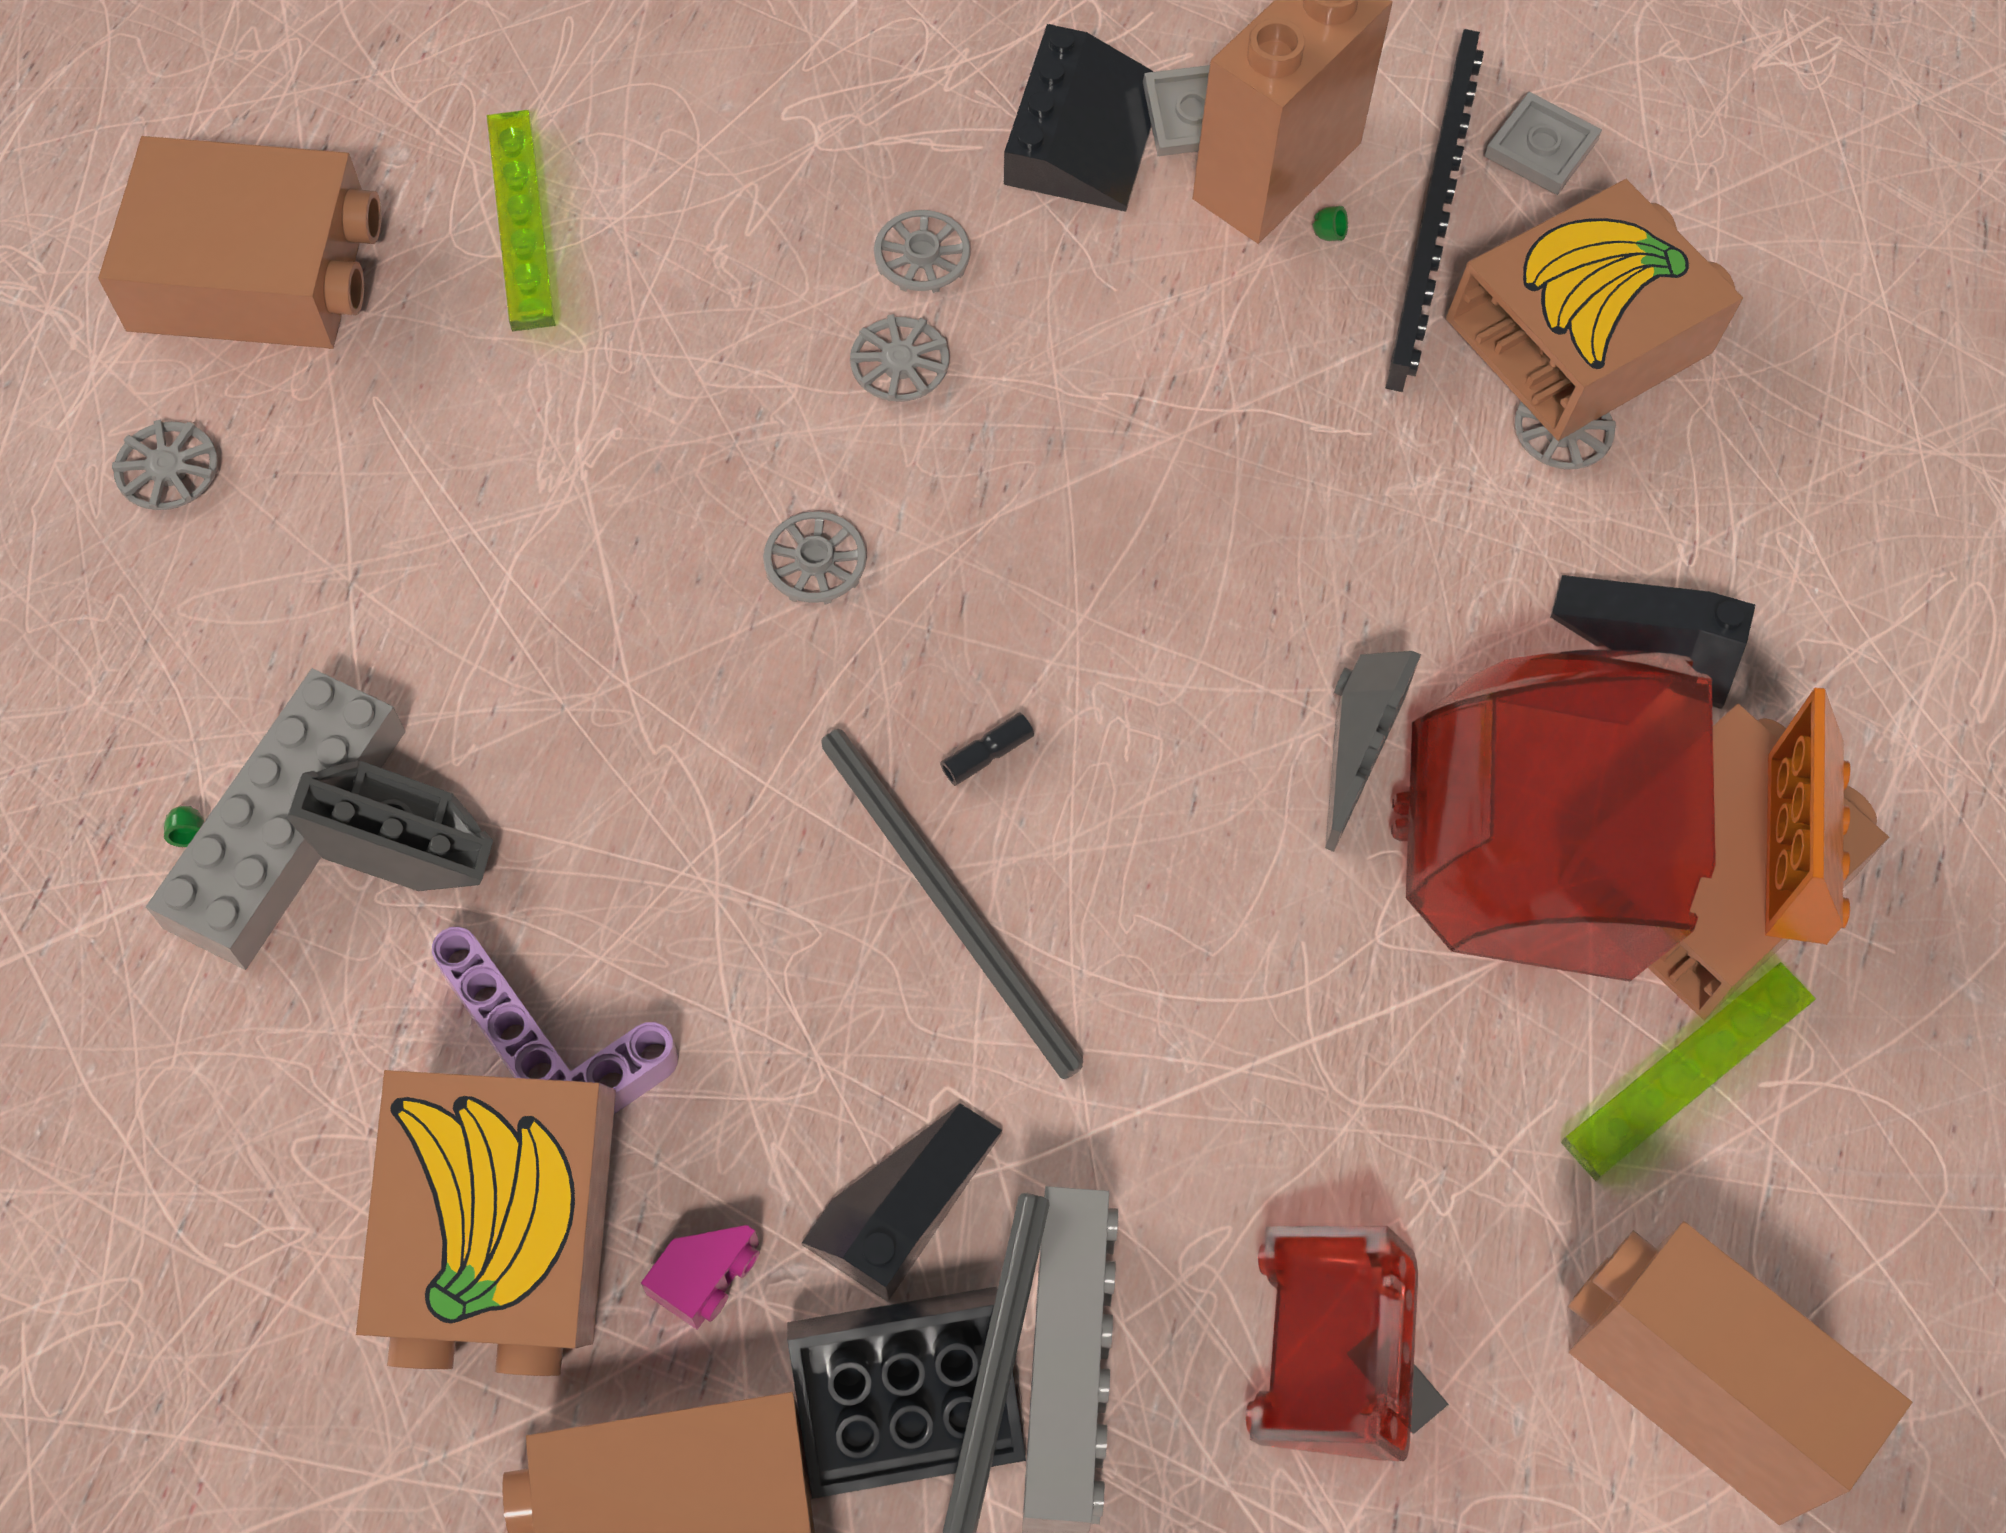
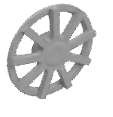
[874,210,970,293]
[850,314,949,402]
[1515,402,1616,469]
[112,419,218,510]
[763,512,866,604]

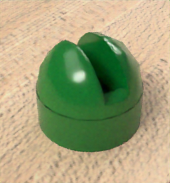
[1312,206,1348,241]
[164,805,204,847]

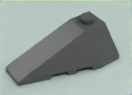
[1325,651,1421,852]

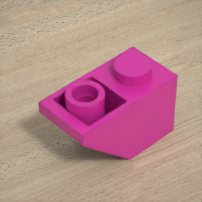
[641,1225,760,1330]

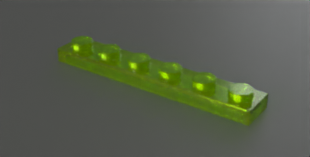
[487,110,556,332]
[1561,962,1816,1181]

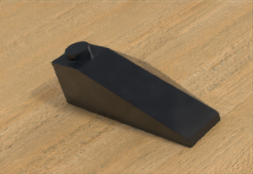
[1550,575,1756,709]
[802,1103,1002,1302]

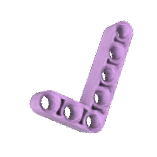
[432,927,678,1114]

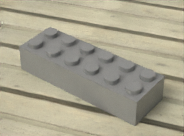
[146,668,405,970]
[1022,1186,1118,1533]

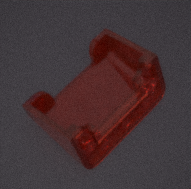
[1246,1226,1418,1461]

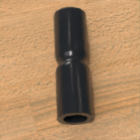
[940,712,1034,786]

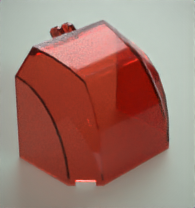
[1391,649,1716,982]

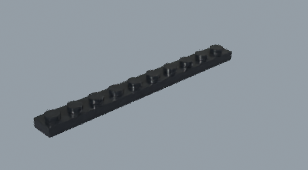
[1385,29,1484,392]

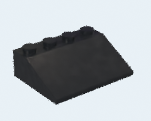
[1004,24,1154,212]
[787,1286,1026,1499]

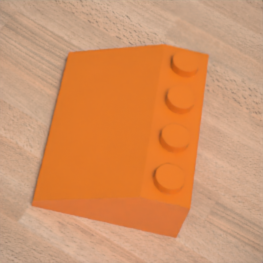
[1765,687,1851,945]

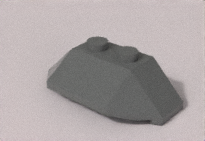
[286,760,493,891]

